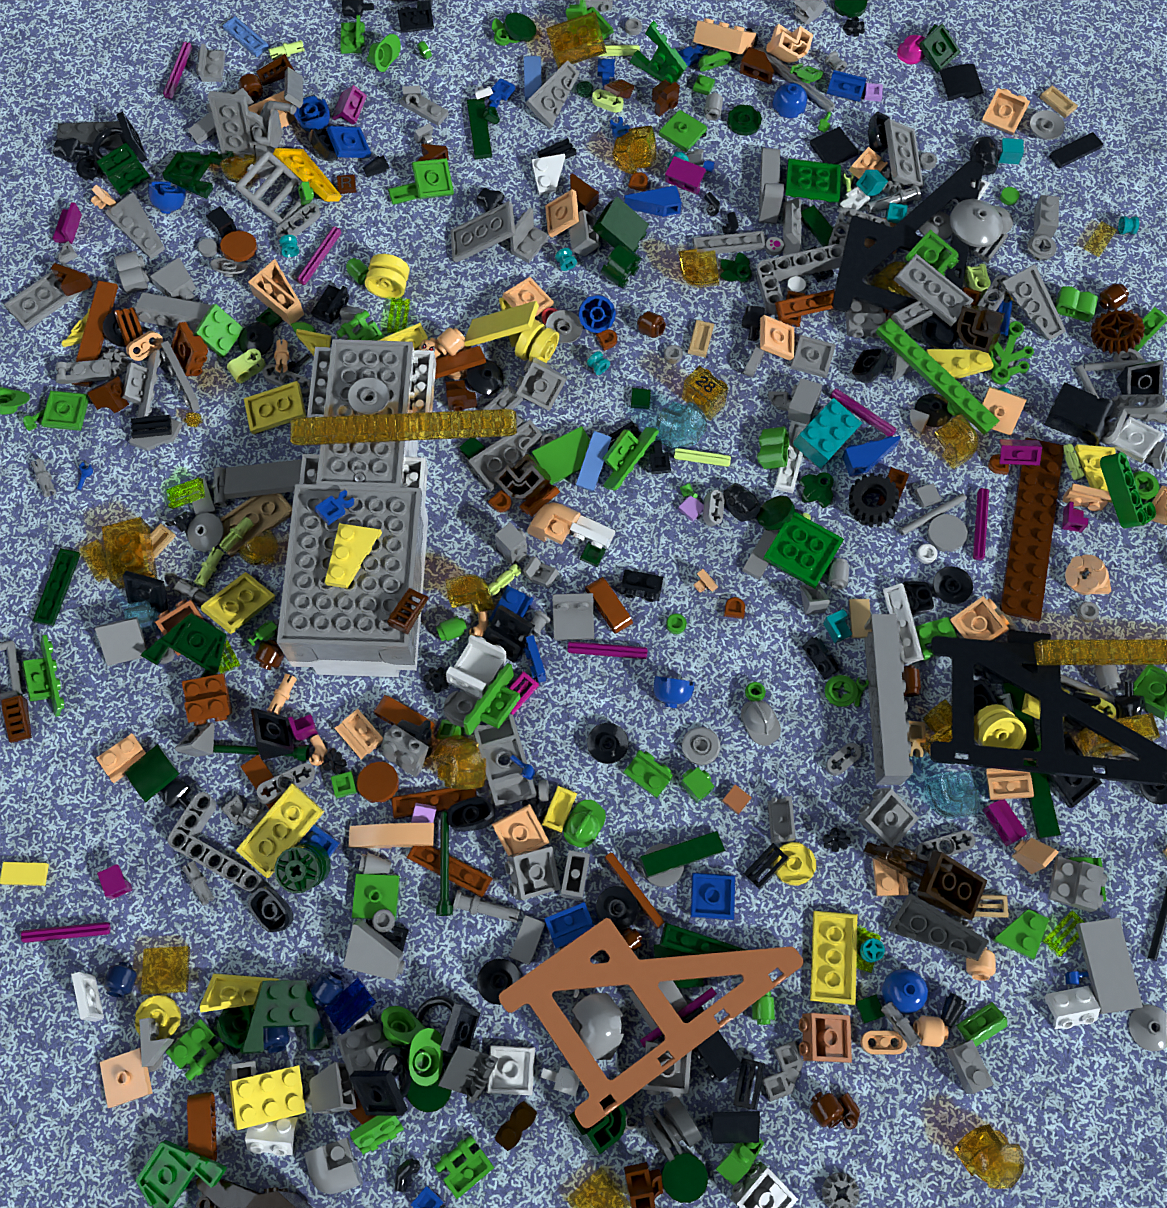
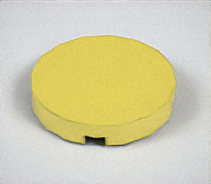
[773,842,816,886]
[135,995,181,1040]

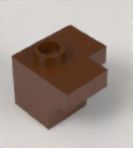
[652,80,680,117]
[87,376,129,413]
[445,380,477,412]
[624,1162,663,1208]

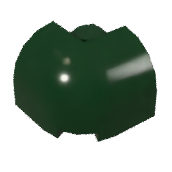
[567,1095,627,1156]

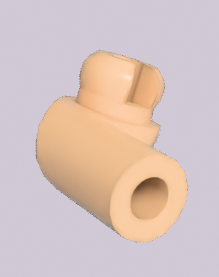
[469,612,489,637]
[309,735,327,766]

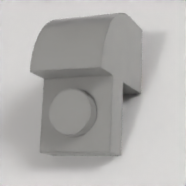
[793,0,827,24]

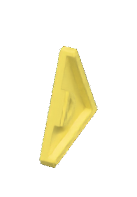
[62,308,90,347]
[296,329,331,356]

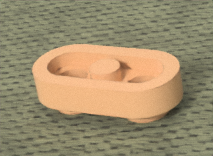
[126,331,163,361]
[860,1031,907,1055]

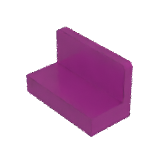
[332,85,367,124]
[665,157,706,195]
[53,202,82,244]
[999,439,1042,465]
[983,799,1027,847]

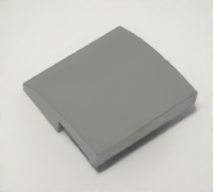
[628,981,688,1031]

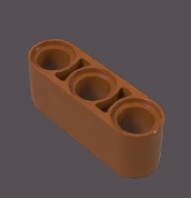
[585,577,633,634]
[373,695,435,730]
[187,1092,217,1161]

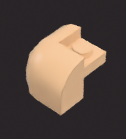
[766,24,813,63]
[527,502,581,545]

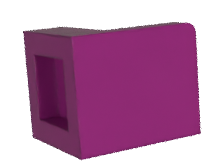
[1062,501,1089,533]
[288,714,318,742]
[97,864,133,900]

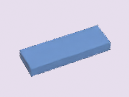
[222,16,269,57]
[524,56,542,101]
[575,431,612,492]

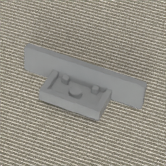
[783,198,801,256]
[121,349,161,418]

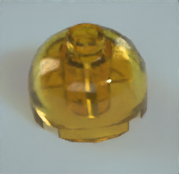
[220,154,256,184]
[237,529,279,566]

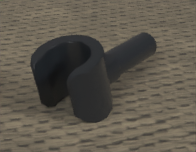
[287,354,310,374]

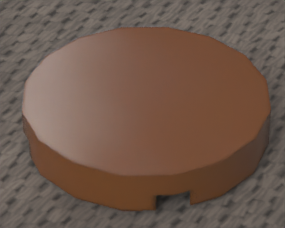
[220,231,258,262]
[357,761,399,803]

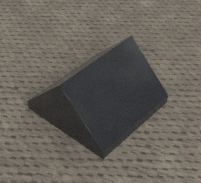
[1116,360,1164,395]
[251,708,294,760]
[709,1111,760,1144]

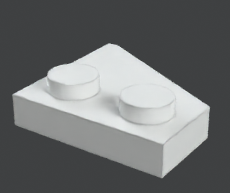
[531,154,565,195]

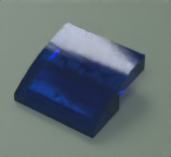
[324,978,377,1035]

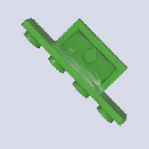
[602,427,659,491]
[22,635,64,717]
[463,663,520,736]

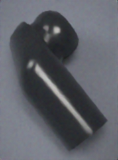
[704,192,720,216]
[722,212,739,235]

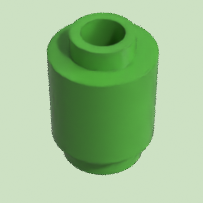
[346,258,368,285]
[435,616,467,641]
[752,991,775,1025]

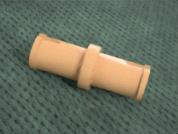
[274,339,289,373]
[267,674,297,715]

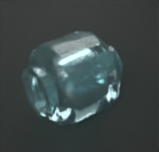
[124,601,157,628]

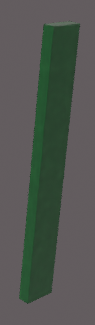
[1001,683,1061,839]

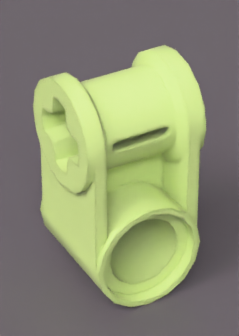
[964,263,991,300]
[227,349,266,384]

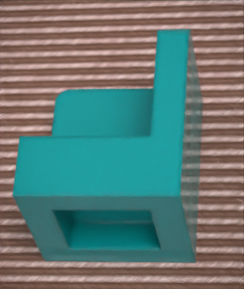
[998,138,1024,165]
[856,170,888,196]
[885,202,908,224]
[823,609,852,644]

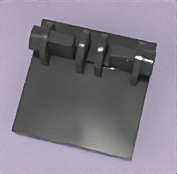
[438,1045,498,1103]

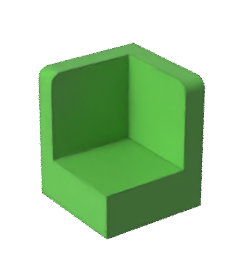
[566,0,587,24]

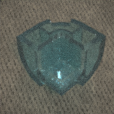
[655,401,707,449]
[923,770,980,819]

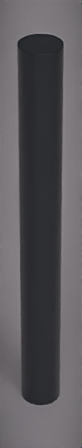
[1147,887,1167,961]

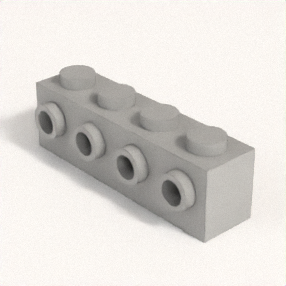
[135,292,211,331]

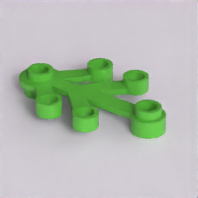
[989,321,1034,385]

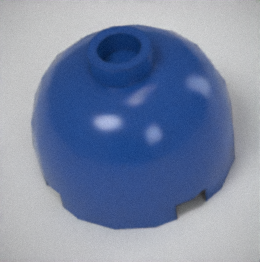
[772,82,807,118]
[294,96,330,132]
[148,181,186,214]
[578,294,616,333]
[654,676,695,708]
[882,968,928,1015]

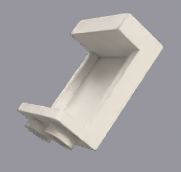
[446,635,506,698]

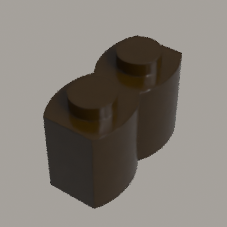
[495,1101,537,1151]

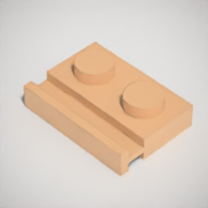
[848,147,888,179]
[1063,483,1111,511]
[335,709,383,760]
[96,733,146,783]
[985,768,1034,800]
[872,858,909,896]

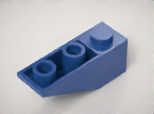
[624,186,682,217]
[842,436,901,477]

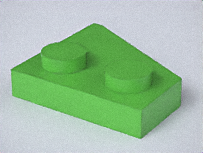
[993,909,1049,960]

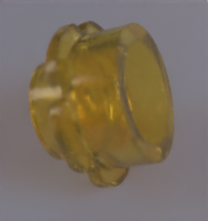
[183,412,203,427]

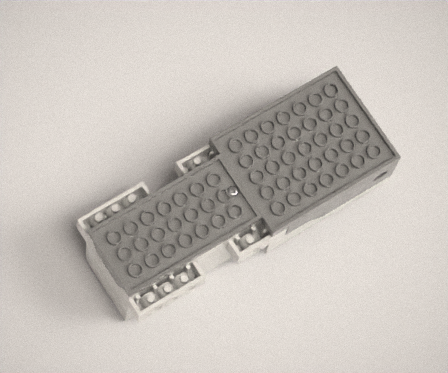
[277,339,436,677]

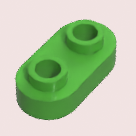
[698,50,732,72]

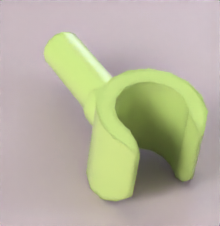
[842,173,854,192]

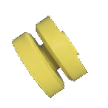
[365,254,410,299]
[515,319,559,363]
[974,704,1026,749]

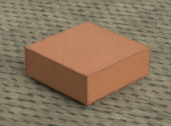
[722,784,752,815]

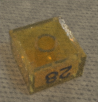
[682,365,729,421]

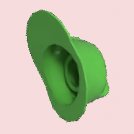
[367,34,401,72]
[0,387,30,415]
[564,800,606,848]
[381,1006,425,1046]
[407,1028,443,1086]

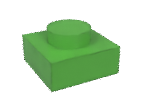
[693,74,715,95]
[298,182,314,206]
[331,771,357,799]

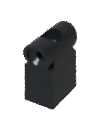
[1044,382,1116,446]

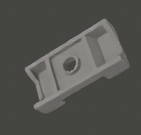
[474,714,537,809]

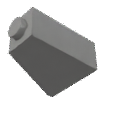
[343,919,406,981]

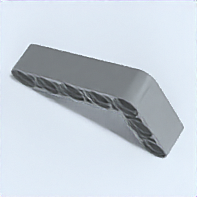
[758,148,784,224]
[756,244,844,315]
[168,792,264,894]

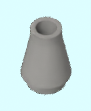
[359,853,391,874]

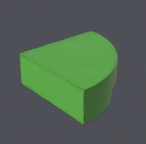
[291,322,316,341]

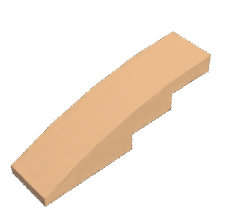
[348,823,434,848]

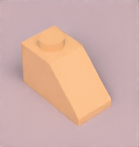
[1012,838,1059,874]

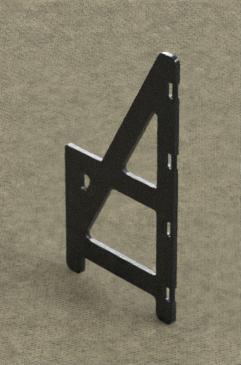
[832,161,983,344]
[930,636,1167,786]

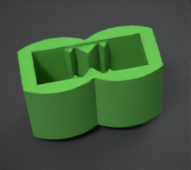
[1055,286,1098,322]
[757,427,789,469]

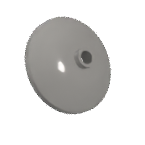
[950,199,1003,247]

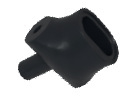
[342,0,374,19]
[53,138,89,163]
[476,187,505,212]
[742,306,765,341]
[1114,682,1145,720]
[159,777,192,810]

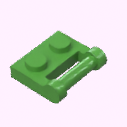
[915,617,957,661]

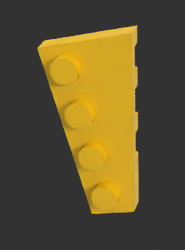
[273,148,342,202]

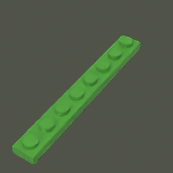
[875,318,1000,435]

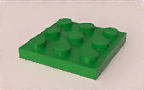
[785,158,841,202]
[763,512,844,589]

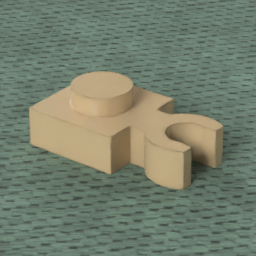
[907,721,926,758]

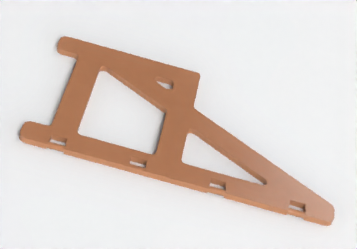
[499,918,804,1128]

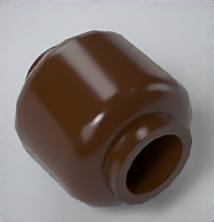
[238,74,264,101]
[1099,283,1129,311]
[637,311,666,338]
[255,639,284,670]
[809,1092,844,1129]

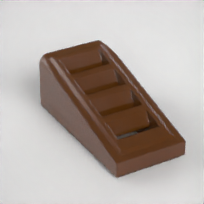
[256,54,295,86]
[604,79,634,99]
[387,588,429,635]
[1,695,32,743]

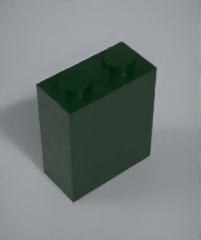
[592,196,649,252]

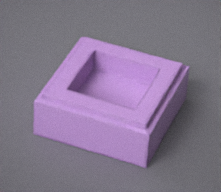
[864,83,883,102]
[678,496,704,522]
[411,803,436,823]

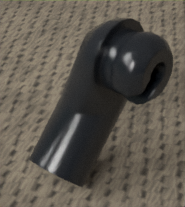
[394,1158,420,1192]

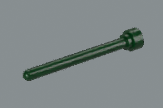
[213,744,309,762]
[436,811,453,916]

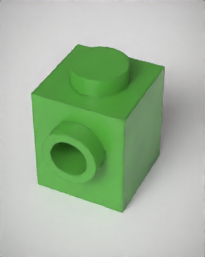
[681,767,715,803]

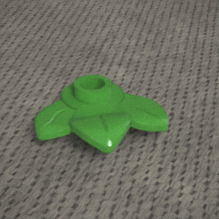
[492,18,520,46]

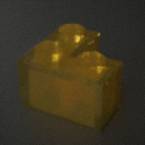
[922,699,951,754]

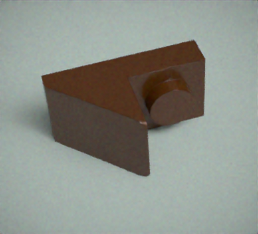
[416,144,449,162]
[51,263,93,296]

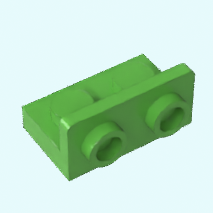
[341,15,365,54]
[623,750,673,799]

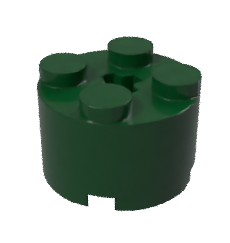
[601,243,642,289]

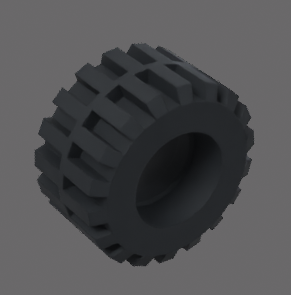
[849,473,899,527]

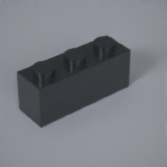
[682,1006,742,1082]

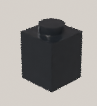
[206,206,237,239]

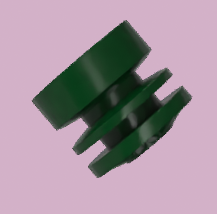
[275,842,331,893]

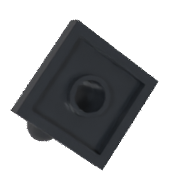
[92,111,148,162]
[415,996,481,1053]
[349,1045,412,1116]

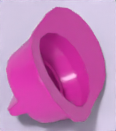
[897,35,925,64]

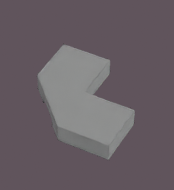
[129,419,182,451]
[762,1041,803,1102]

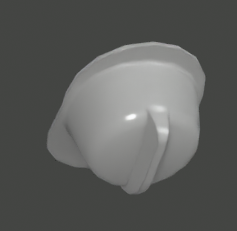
[741,700,781,746]

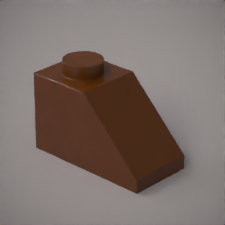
[739,47,774,85]
[570,173,599,213]

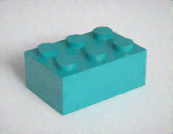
[792,398,862,469]

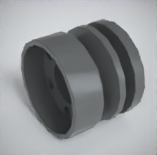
[643,1096,703,1162]

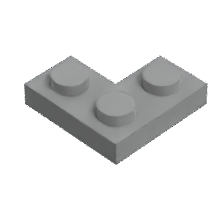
[483,385,523,434]

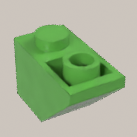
[716,1138,765,1186]

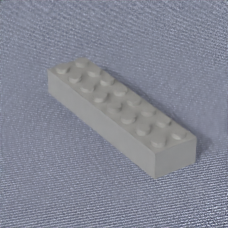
[864,614,913,785]

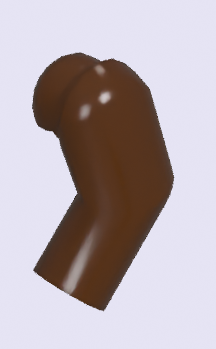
[839,1092,860,1130]

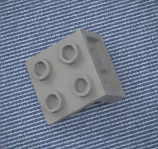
[510,207,549,263]
[552,593,594,641]

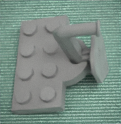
[208,91,297,159]

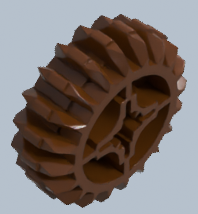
[1091,308,1145,355]

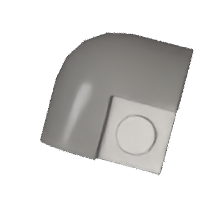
[571,993,624,1060]
[304,1137,363,1195]

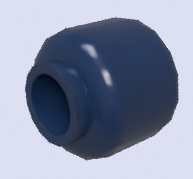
[103,962,137,998]
[311,971,345,1007]
[263,1027,290,1054]

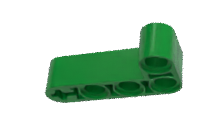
[1100,452,1156,529]

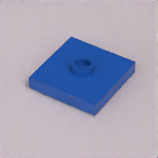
[326,126,372,158]
[690,873,735,920]

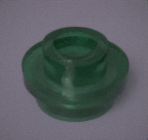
[576,81,593,98]

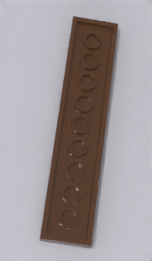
[1000,437,1064,622]

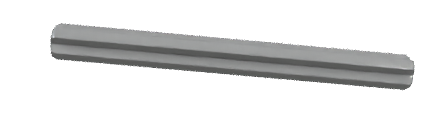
[757,47,835,112]

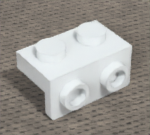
[570,515,616,549]
[1045,986,1100,1029]
[245,1117,298,1156]

